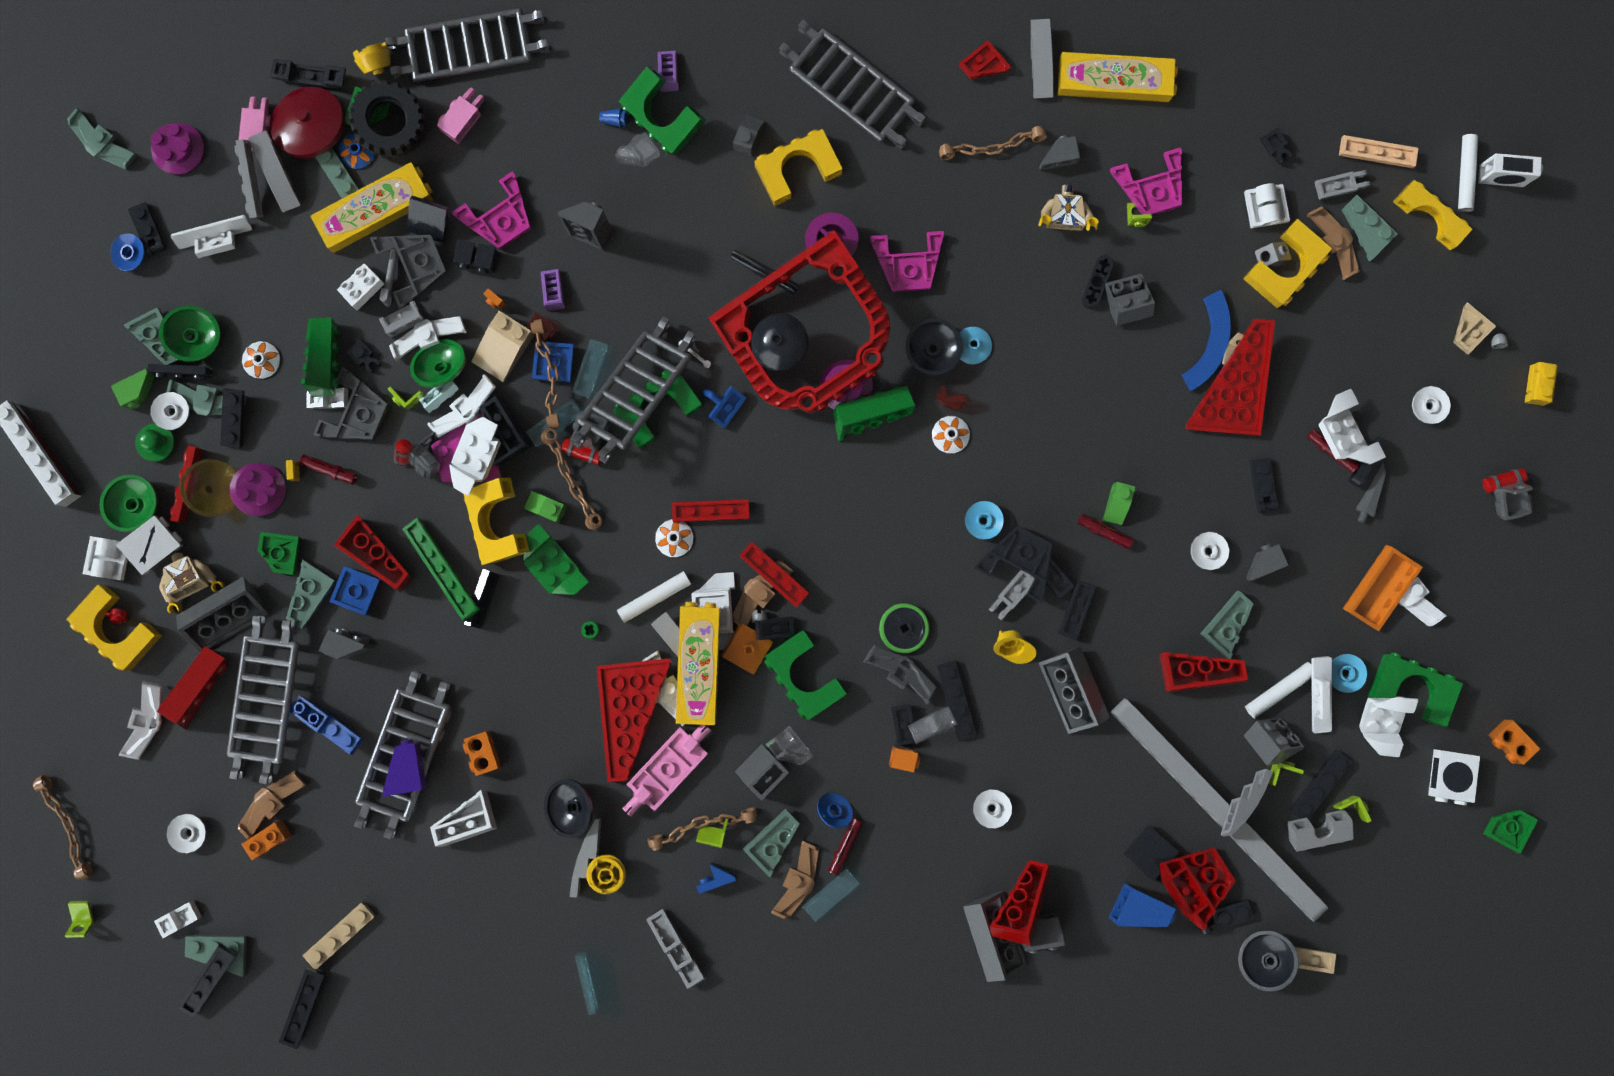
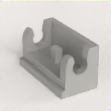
[379,301,424,338]

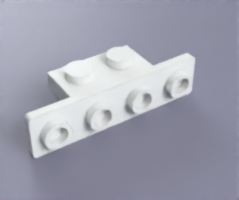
[171,215,252,258]
[1312,656,1332,733]

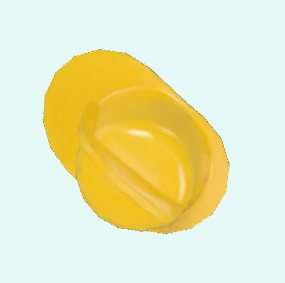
[993,630,1036,664]

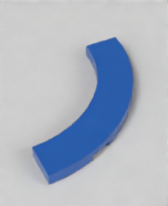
[1181,289,1231,392]

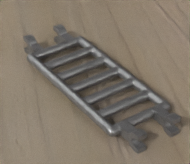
[385,8,550,82]
[779,20,926,150]
[572,317,696,464]
[227,616,299,784]
[354,671,451,839]

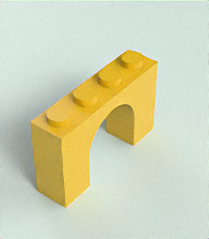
[754,129,842,206]
[1243,219,1332,308]
[464,478,530,565]
[66,584,162,671]

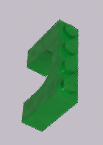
[618,66,706,155]
[612,370,703,450]
[764,630,846,720]
[1368,652,1463,727]

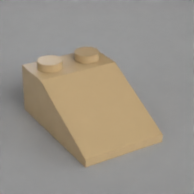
[471,311,535,383]

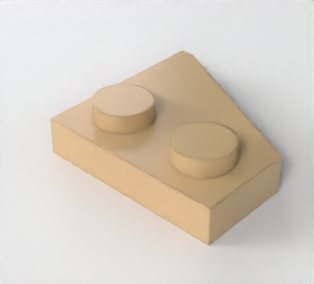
[1453,302,1496,354]

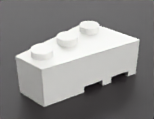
[430,790,497,847]

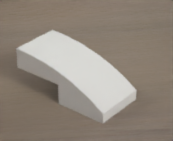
[307,388,348,409]
[154,900,202,938]

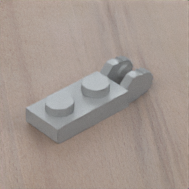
[1314,170,1370,200]
[989,570,1035,620]

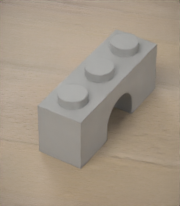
[1288,810,1353,852]

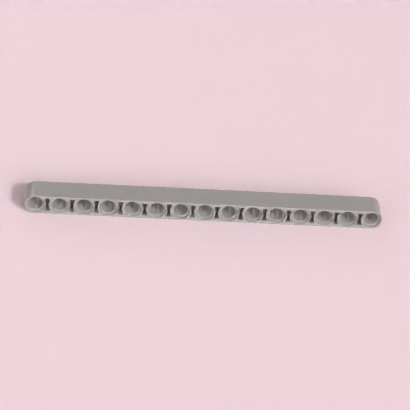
[1111,698,1328,922]

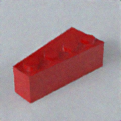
[334,515,412,593]
[156,646,228,730]
[1160,652,1248,693]
[990,860,1050,946]

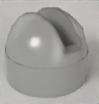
[1491,333,1508,349]
[752,610,767,623]

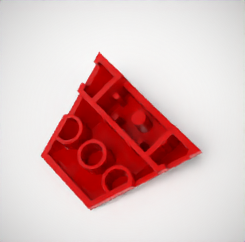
[1160,847,1236,930]

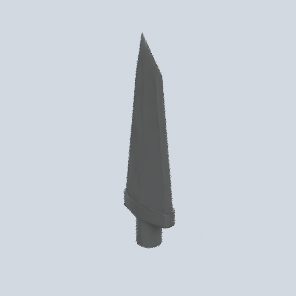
[1356,461,1386,523]

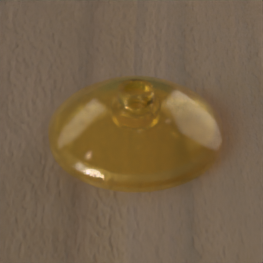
[180,459,236,517]

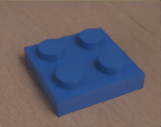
[532,341,574,383]
[329,566,381,616]

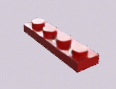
[170,445,203,524]
[672,499,750,522]
[739,542,809,608]

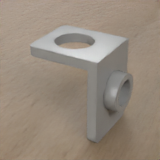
[1255,242,1292,266]

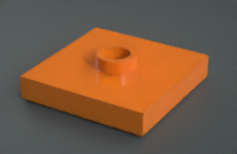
[721,622,773,675]

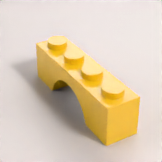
[1393,180,1472,251]

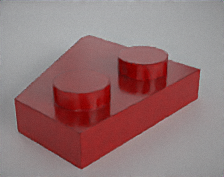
[958,40,1011,80]

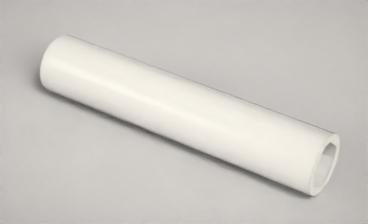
[1458,134,1478,212]
[617,571,691,623]
[1245,662,1312,719]

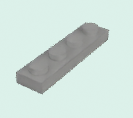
[235,139,263,218]

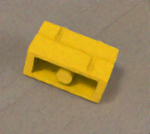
[1525,362,1558,406]

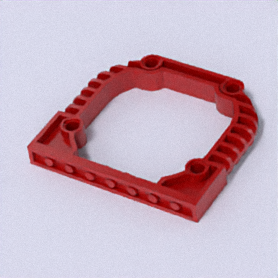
[708,230,890,413]

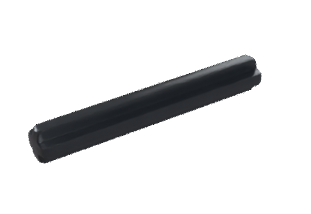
[730,250,798,294]

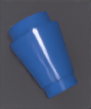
[599,108,629,128]

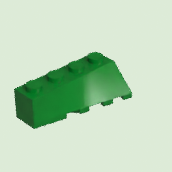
[301,317,340,397]
[833,386,915,442]

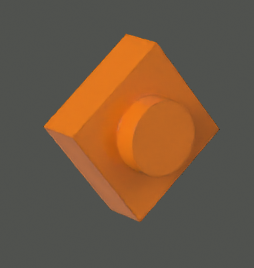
[483,289,506,310]

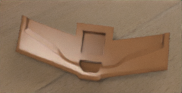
[1307,206,1360,280]
[732,560,794,626]
[238,771,308,839]
[771,840,820,920]

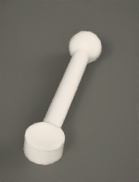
[679,340,711,368]

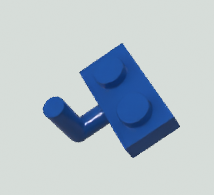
[702,386,746,429]

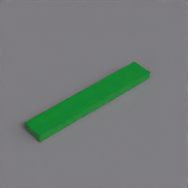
[403,518,480,621]

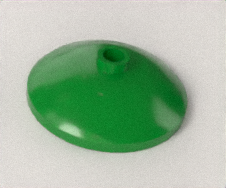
[159,306,220,362]
[410,339,466,388]
[99,475,158,532]

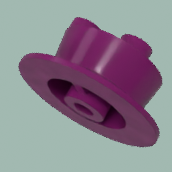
[151,123,204,175]
[805,213,858,256]
[820,360,873,409]
[230,463,286,516]

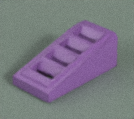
[658,50,679,92]
[541,269,565,311]

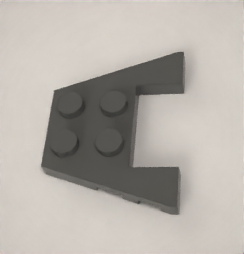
[370,235,446,308]
[313,367,389,440]

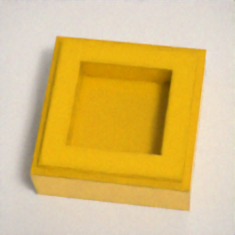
[286,460,300,482]

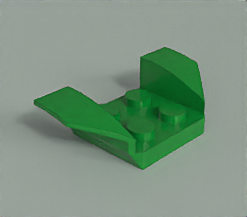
[524,524,589,595]

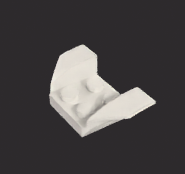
[1319,389,1386,464]
[449,417,501,496]
[692,572,735,650]
[1359,697,1418,757]

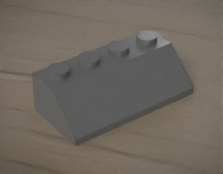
[557,202,612,251]
[176,576,268,652]
[1039,646,1110,734]
[963,891,1028,982]

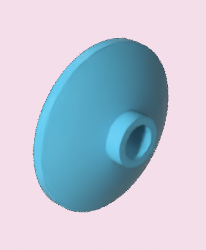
[959,327,992,364]
[965,501,1003,539]
[1332,654,1367,693]

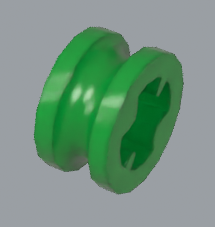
[581,621,600,639]

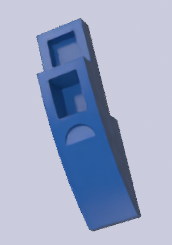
[290,695,364,755]

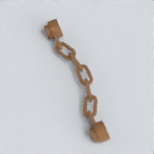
[939,126,1047,160]
[530,319,560,429]
[541,428,602,530]
[33,775,93,880]
[647,807,758,851]

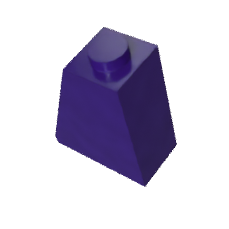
[383,739,427,797]

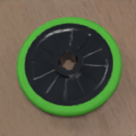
[879,603,930,653]

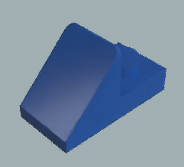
[696,863,737,894]

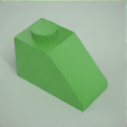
[111,369,155,409]
[1103,482,1135,525]
[524,491,567,524]

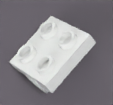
[1244,183,1290,229]
[337,264,385,310]
[83,536,128,581]

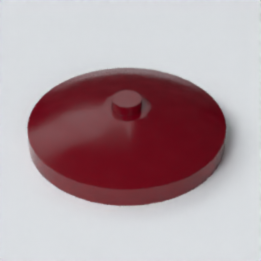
[270,87,345,158]

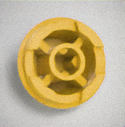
[353,42,391,75]
[586,855,626,894]

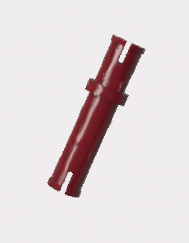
[1306,428,1359,473]
[299,454,358,485]
[1077,513,1134,550]
[827,817,863,876]

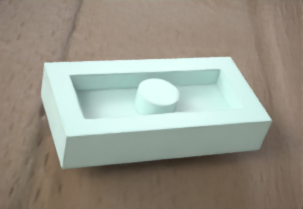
[419,381,459,413]

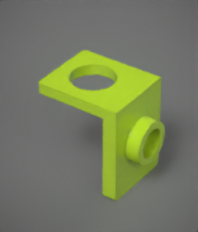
[1127,203,1152,227]
[388,386,425,410]
[1268,760,1304,786]
[1333,795,1372,823]
[696,818,728,848]
[65,901,94,938]

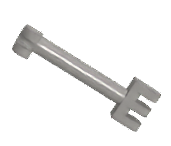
[379,248,398,307]

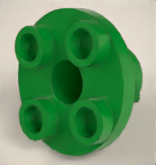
[135,423,175,462]

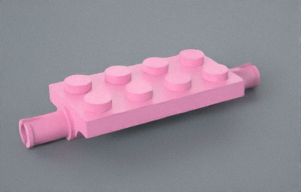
[622,725,711,817]

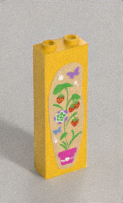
[1058,52,1178,102]
[310,162,433,253]
[676,602,721,725]

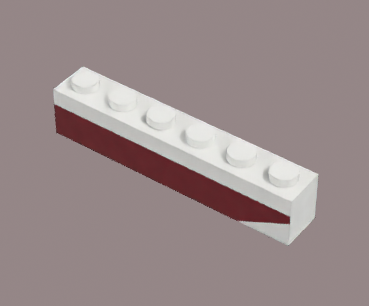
[0,400,82,507]

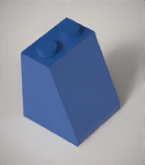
[1109,883,1176,927]

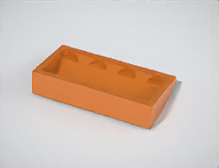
[1343,545,1423,631]

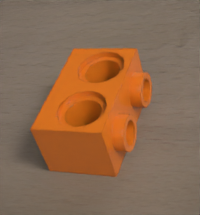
[1488,719,1540,765]
[463,730,502,776]
[889,746,920,773]
[242,820,292,861]

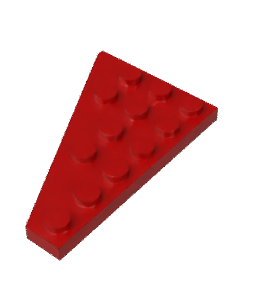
[1185,319,1275,436]
[597,658,671,782]

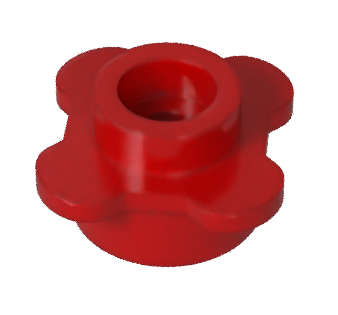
[106,608,129,624]

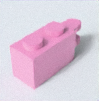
[437,88,485,144]
[239,97,271,152]

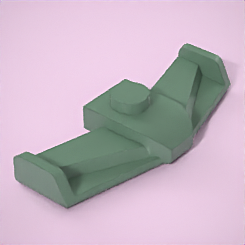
[67,108,138,170]
[167,379,247,416]

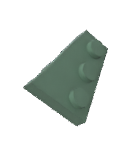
[1342,195,1398,262]
[124,307,180,365]
[286,560,336,629]
[1200,591,1253,659]
[743,809,799,877]
[185,935,247,977]

